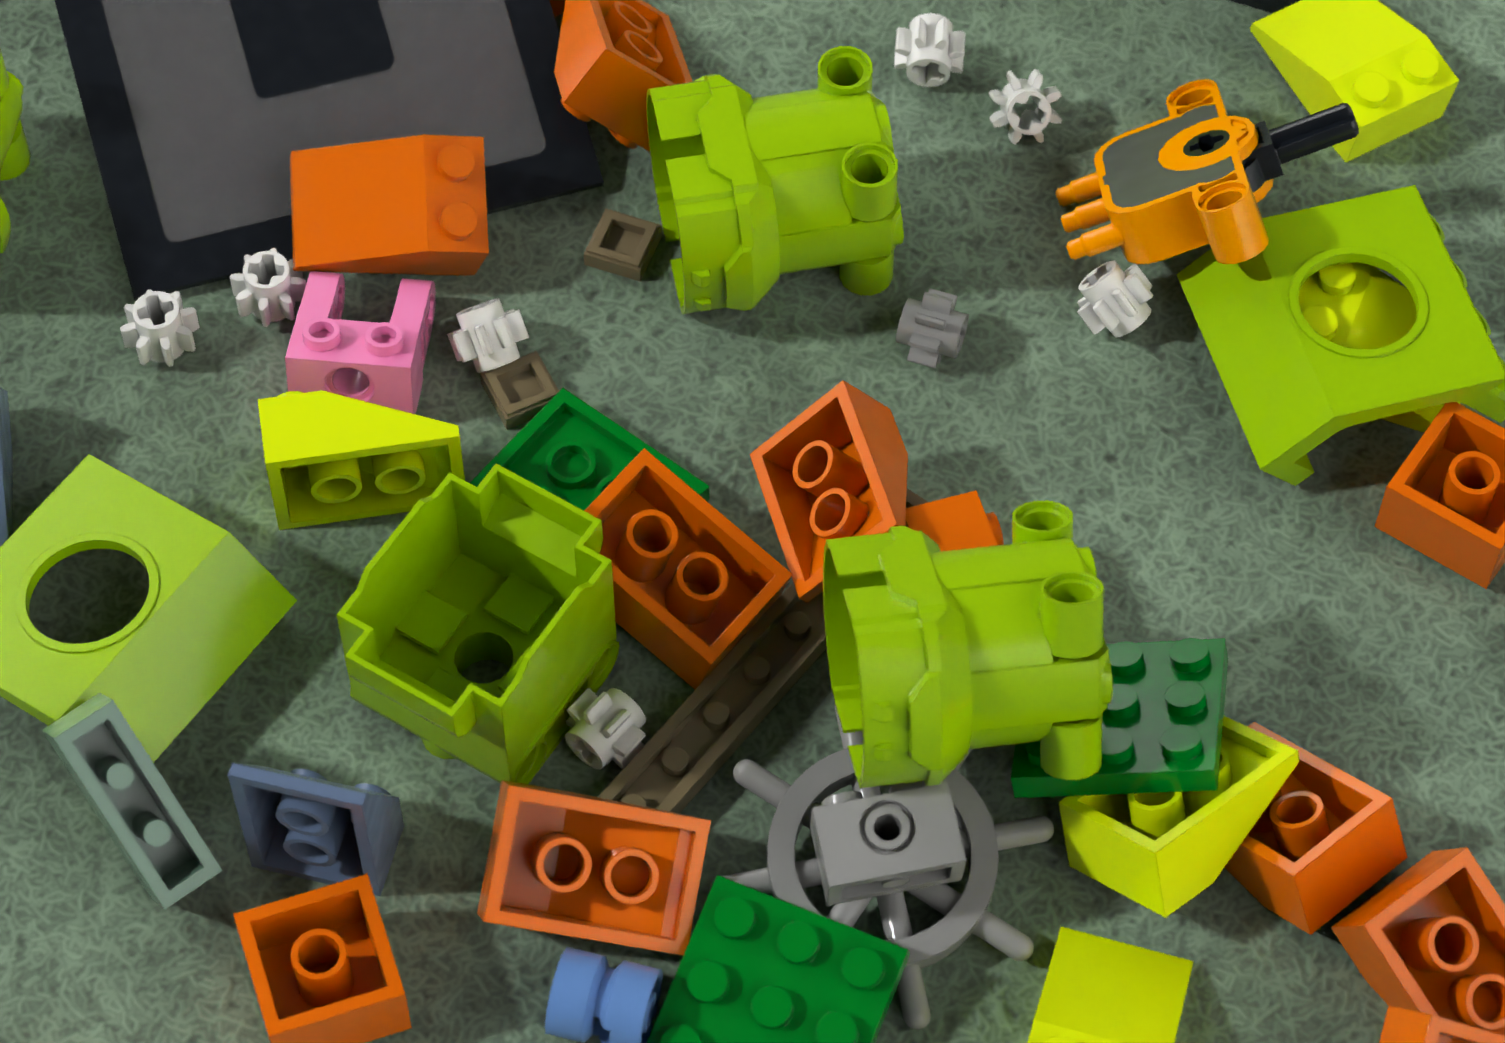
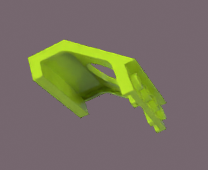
[1176,185,1505,486]
[0,454,298,763]

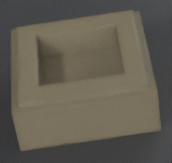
[584,208,662,282]
[480,351,559,430]

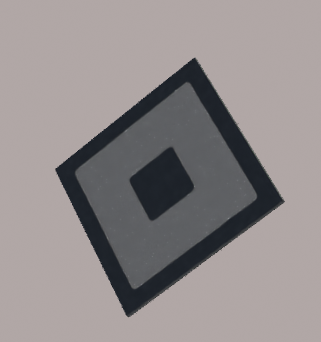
[54,0,604,302]

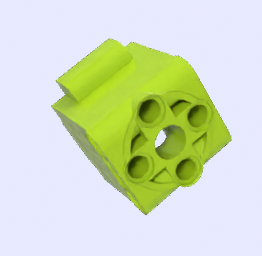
[336,463,620,784]

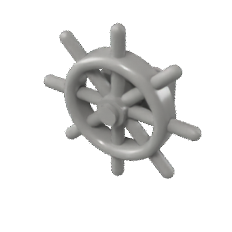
[709,706,1054,1030]

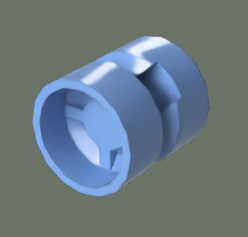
[545,947,663,1043]

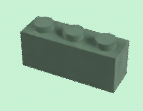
[42,693,223,909]

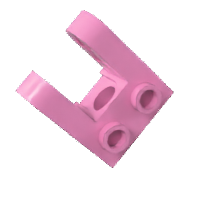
[285,271,436,414]

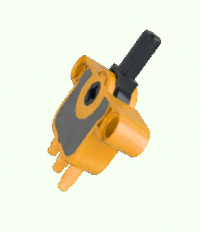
[1055,79,1359,264]

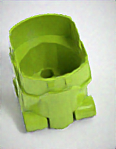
[646,46,904,314]
[823,500,1113,788]

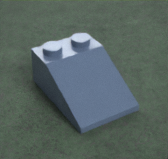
[228,763,404,896]

